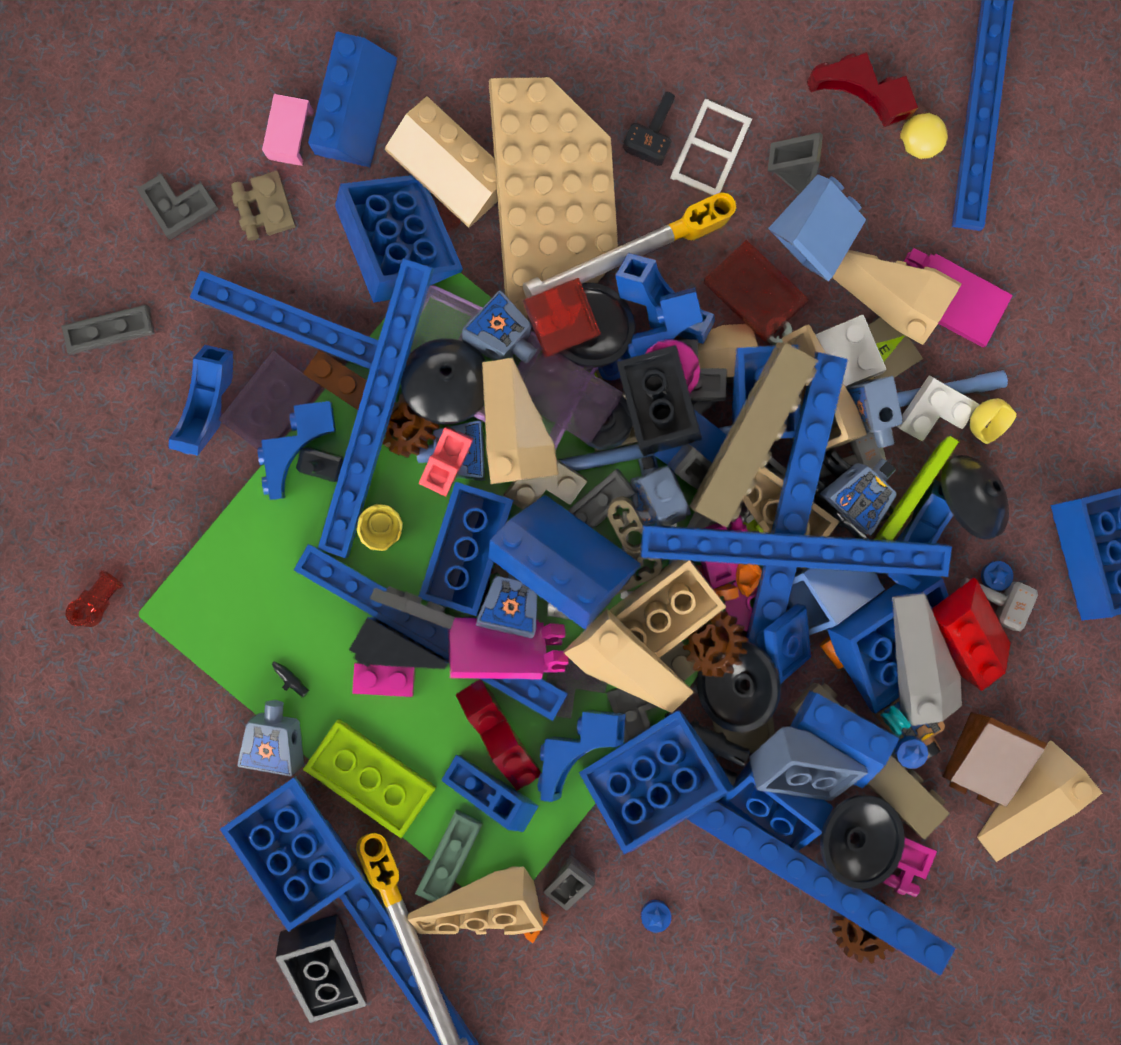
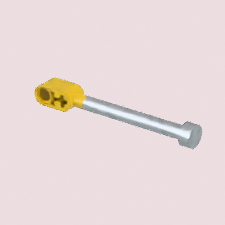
[523,192,736,300]
[356,833,469,1045]

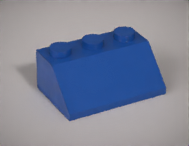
[790,690,899,789]
[719,761,833,851]

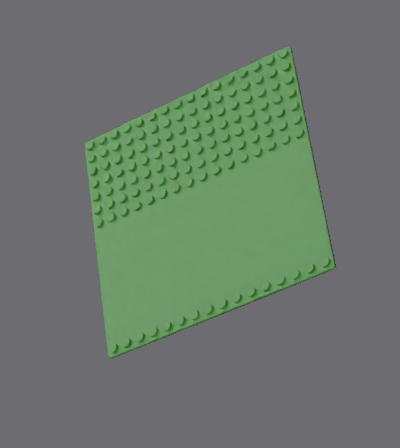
[139,273,763,887]

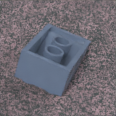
[750,727,868,801]

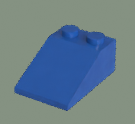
[732,344,801,438]

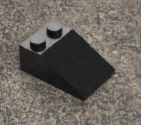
[617,345,702,456]
[349,617,449,669]
[275,914,367,1023]

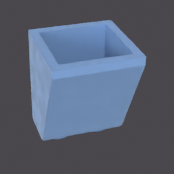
[768,174,866,281]
[787,568,885,635]

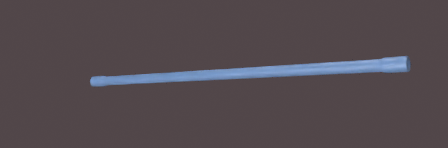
[559,370,1008,471]

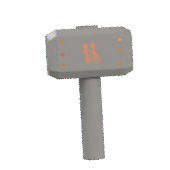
[819,432,886,478]
[960,577,1038,631]

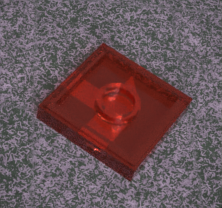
[522,278,601,357]

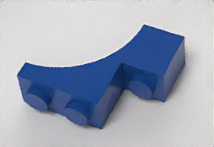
[616,253,715,344]
[628,287,703,358]
[169,345,233,456]
[257,401,336,500]
[887,479,953,590]
[538,710,626,802]

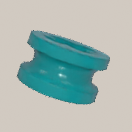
[880,705,911,736]

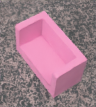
[262,94,314,166]

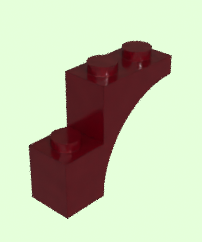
[807,52,918,127]
[455,679,541,791]

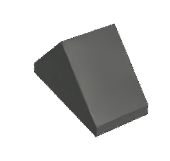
[667,444,712,490]
[543,855,596,911]

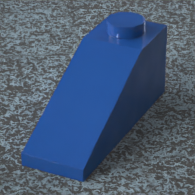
[441,754,539,832]

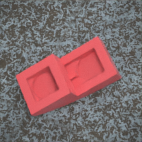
[418,426,474,497]

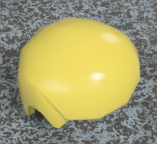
[900,113,948,159]
[970,398,1017,444]
[357,504,403,551]

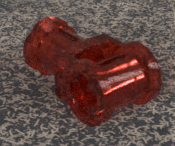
[65,570,124,627]

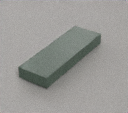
[415,809,483,902]

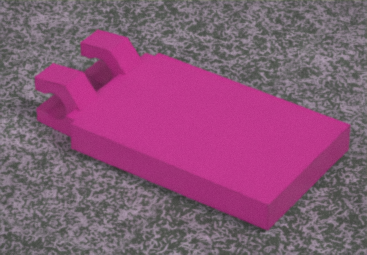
[903,248,1013,347]
[448,618,568,679]

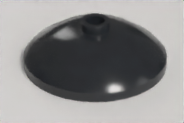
[557,283,635,368]
[401,338,486,424]
[941,455,1009,540]
[697,641,781,732]
[820,795,905,889]

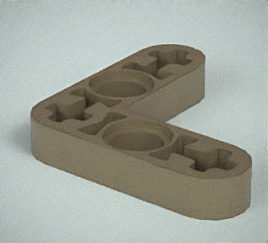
[607,496,662,596]

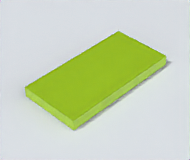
[874,436,959,541]
[303,719,436,838]

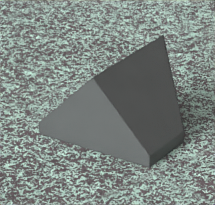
[768,132,823,194]

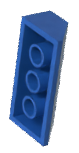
[308,31,397,167]
[418,482,514,616]

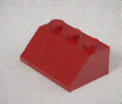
[931,577,1011,691]

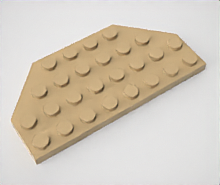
[489,77,618,322]

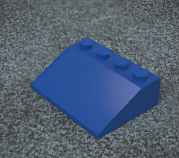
[335,175,463,303]
[1051,488,1121,620]
[488,495,641,630]
[827,575,948,714]
[579,710,735,854]
[220,776,364,932]

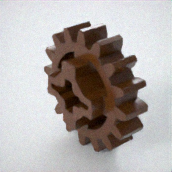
[382,394,440,458]
[683,611,748,677]
[832,894,895,964]

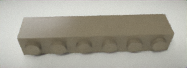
[689,342,818,527]
[789,682,950,839]

